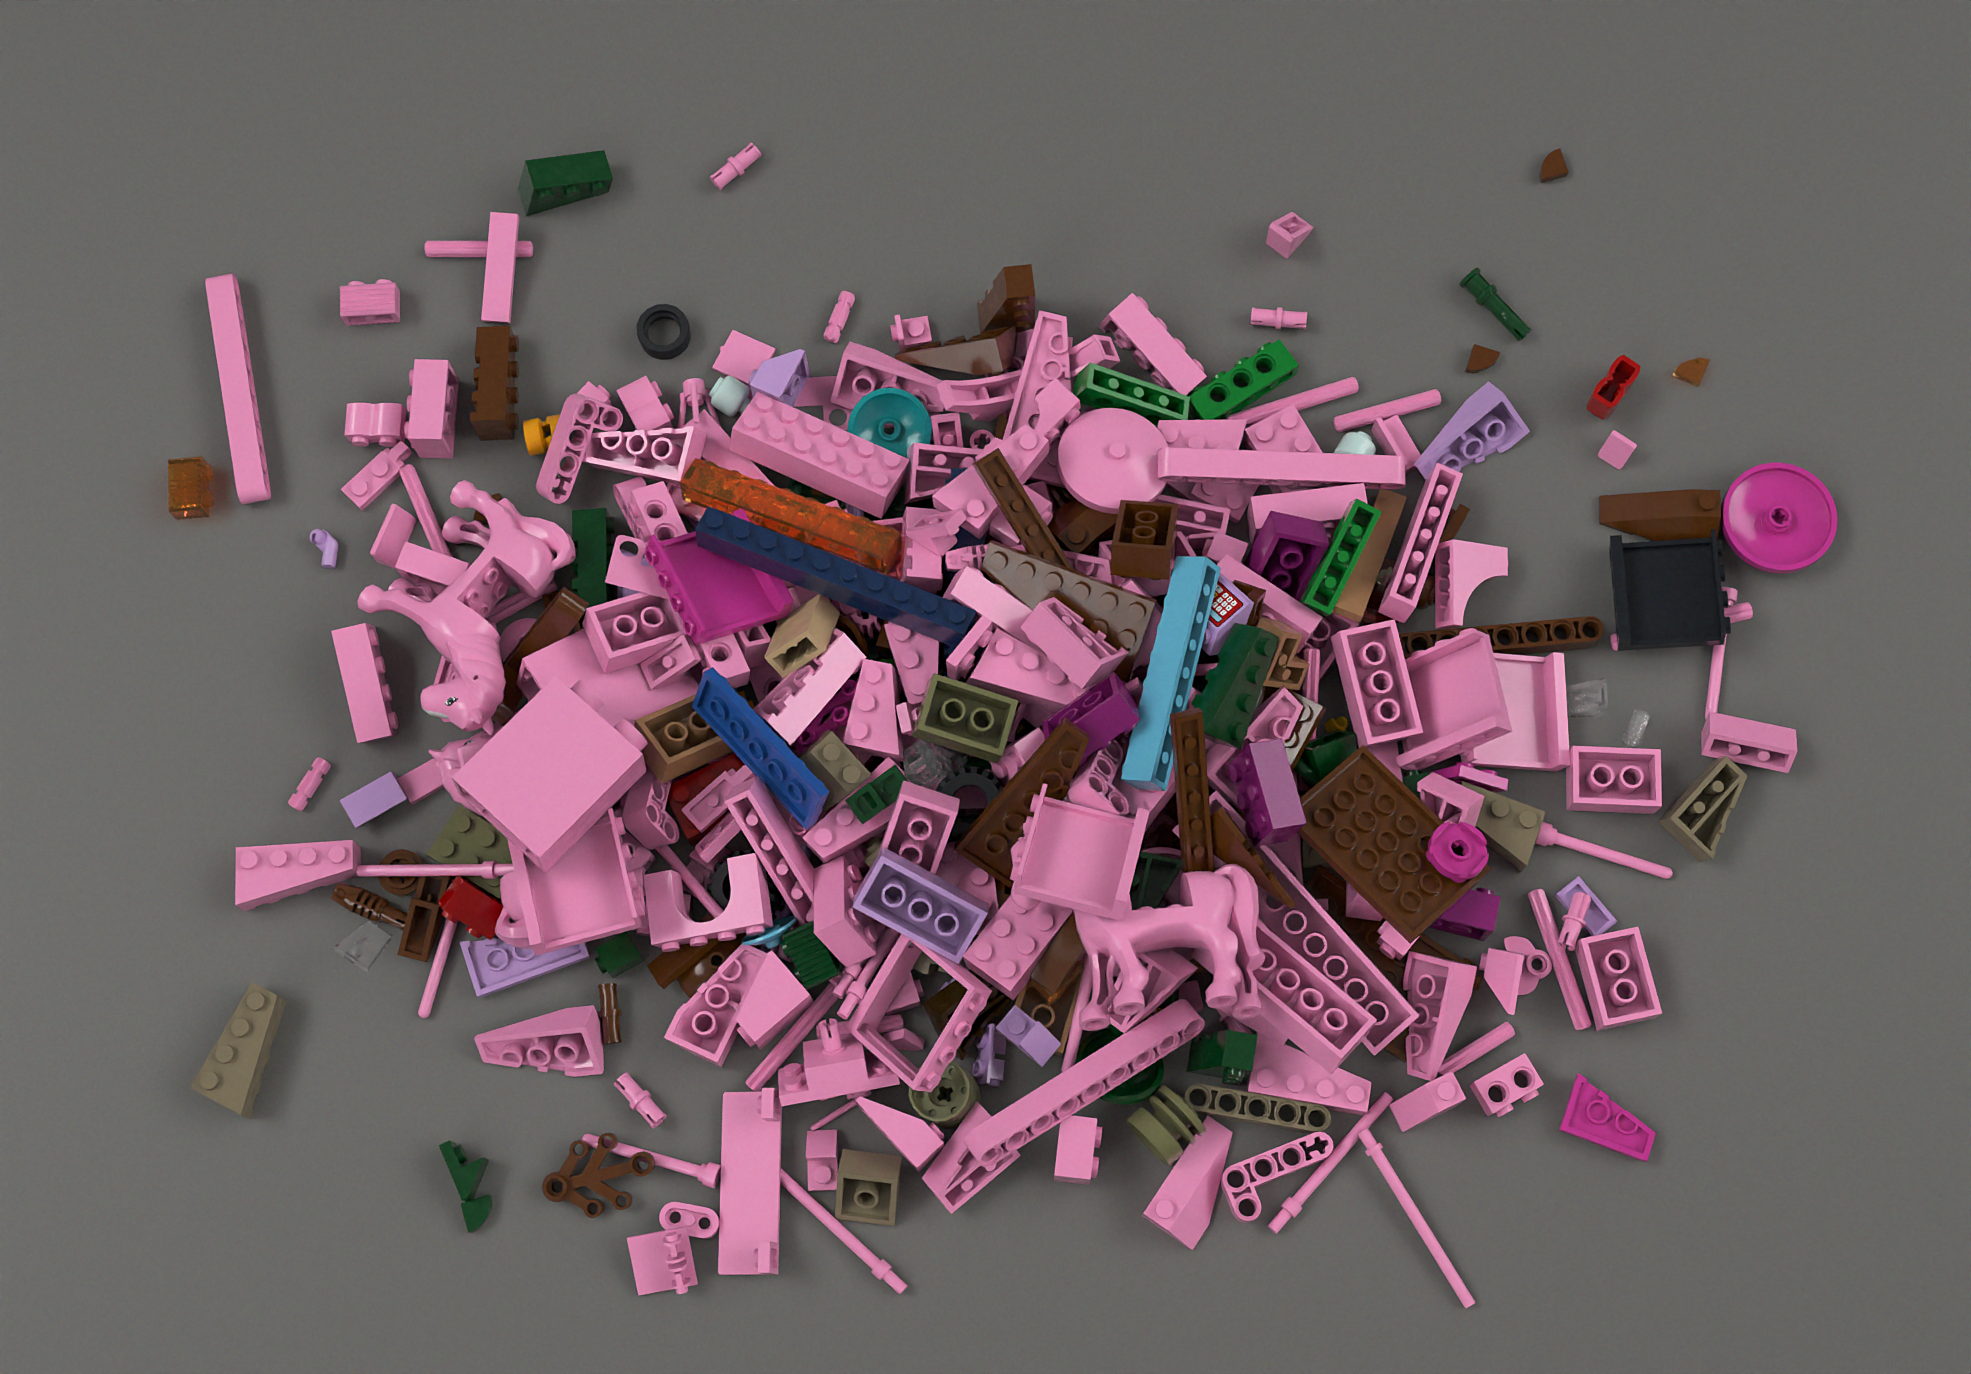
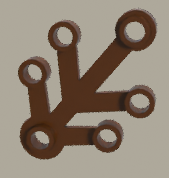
[542,1132,655,1218]

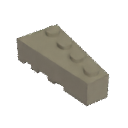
[190,982,286,1119]

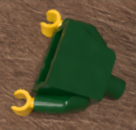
[1294,716,1358,789]

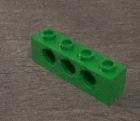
[1188,339,1299,420]
[1073,362,1190,428]
[1300,498,1382,617]

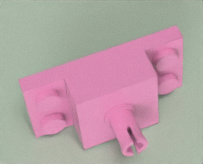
[778,1019,900,1107]

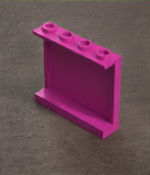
[645,509,794,645]

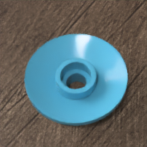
[741,916,797,949]

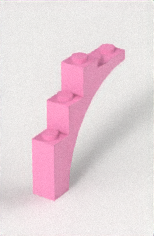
[936,334,1120,422]

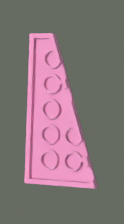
[1003,310,1071,488]

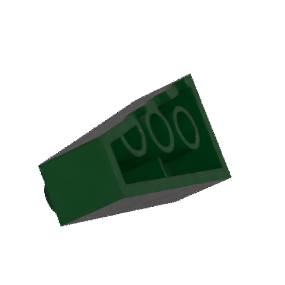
[572,508,618,626]
[1191,623,1279,749]

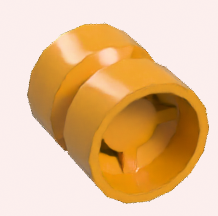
[523,414,560,456]

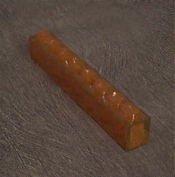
[680,458,902,574]

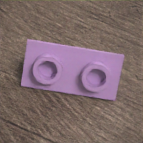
[972,1024,1006,1087]

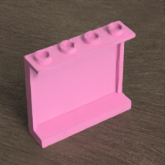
[1396,628,1512,771]
[1459,652,1570,772]
[1010,783,1150,921]
[507,808,645,955]

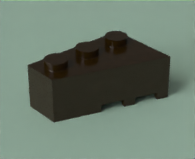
[922,969,1011,1060]

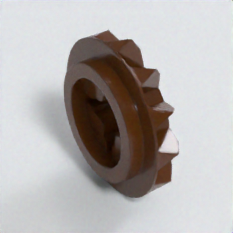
[378,849,423,896]

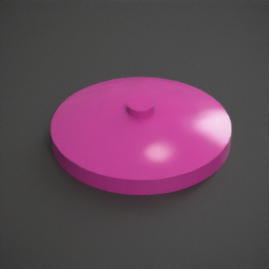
[1720,462,1838,574]

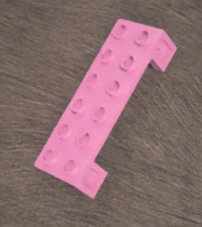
[718,1088,782,1275]

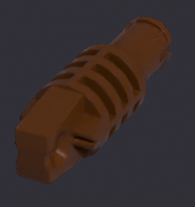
[331,882,407,931]

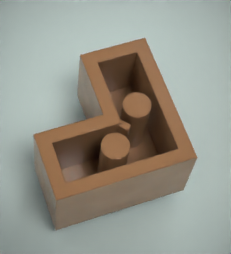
[1256,617,1310,690]

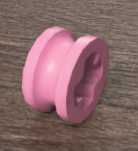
[970,430,994,450]

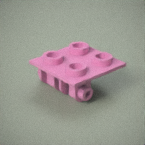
[627,1226,698,1296]

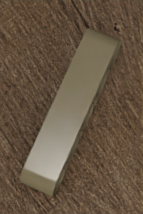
[1184,1084,1331,1134]

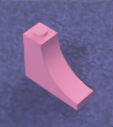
[1435,539,1508,629]

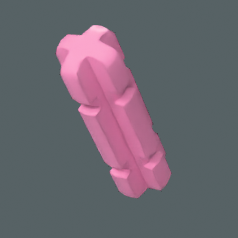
[824,291,855,343]
[288,757,331,811]

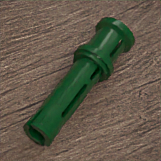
[1459,267,1532,342]

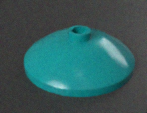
[848,388,932,458]

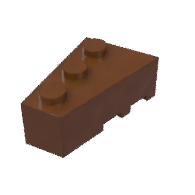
[977,264,1035,334]

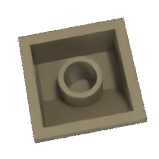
[797,729,872,812]
[835,1149,902,1226]

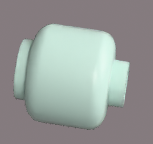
[709,375,751,417]
[1334,431,1376,455]

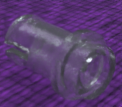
[1621,710,1651,748]

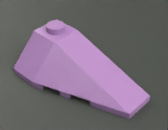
[1414,381,1530,480]

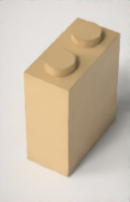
[764,594,840,678]

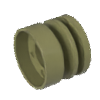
[909,1061,981,1129]
[1126,1085,1206,1167]

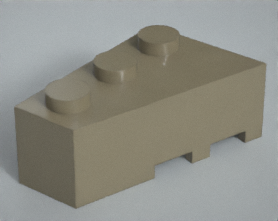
[1658,756,1747,862]
[1460,781,1546,872]

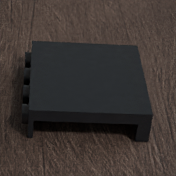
[1609,529,1731,651]

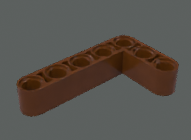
[491,587,589,726]

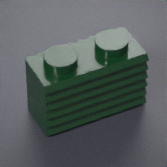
[781,920,842,989]

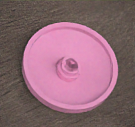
[1057,408,1169,514]

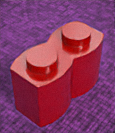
[1586,355,1640,420]

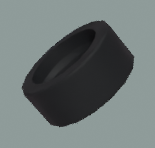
[637,304,691,360]

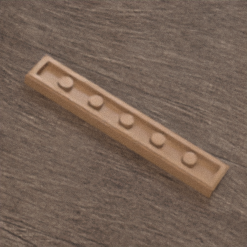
[1333,489,1407,623]

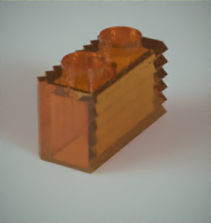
[168,456,214,520]

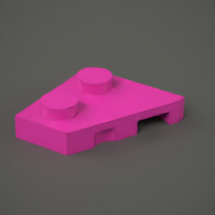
[1430,762,1508,793]

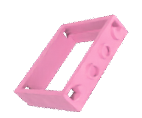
[846,934,992,1092]

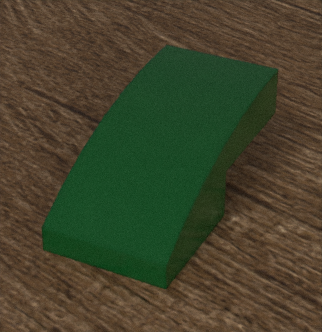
[845,765,908,824]

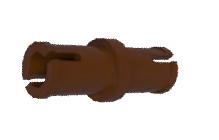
[598,983,622,1044]

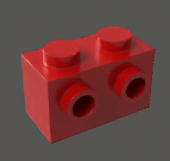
[438,876,503,940]

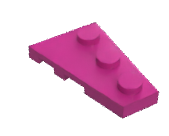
[1558,1073,1656,1162]

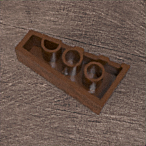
[470,326,519,441]

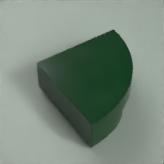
[461,1194,492,1233]

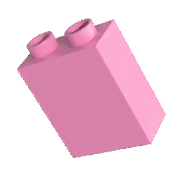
[516,629,703,727]
[452,676,648,873]

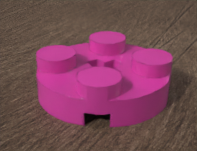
[1426,822,1489,883]

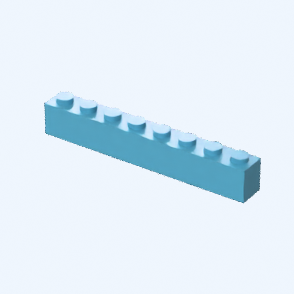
[1121,556,1221,791]

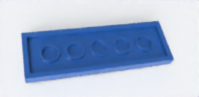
[692,667,829,830]

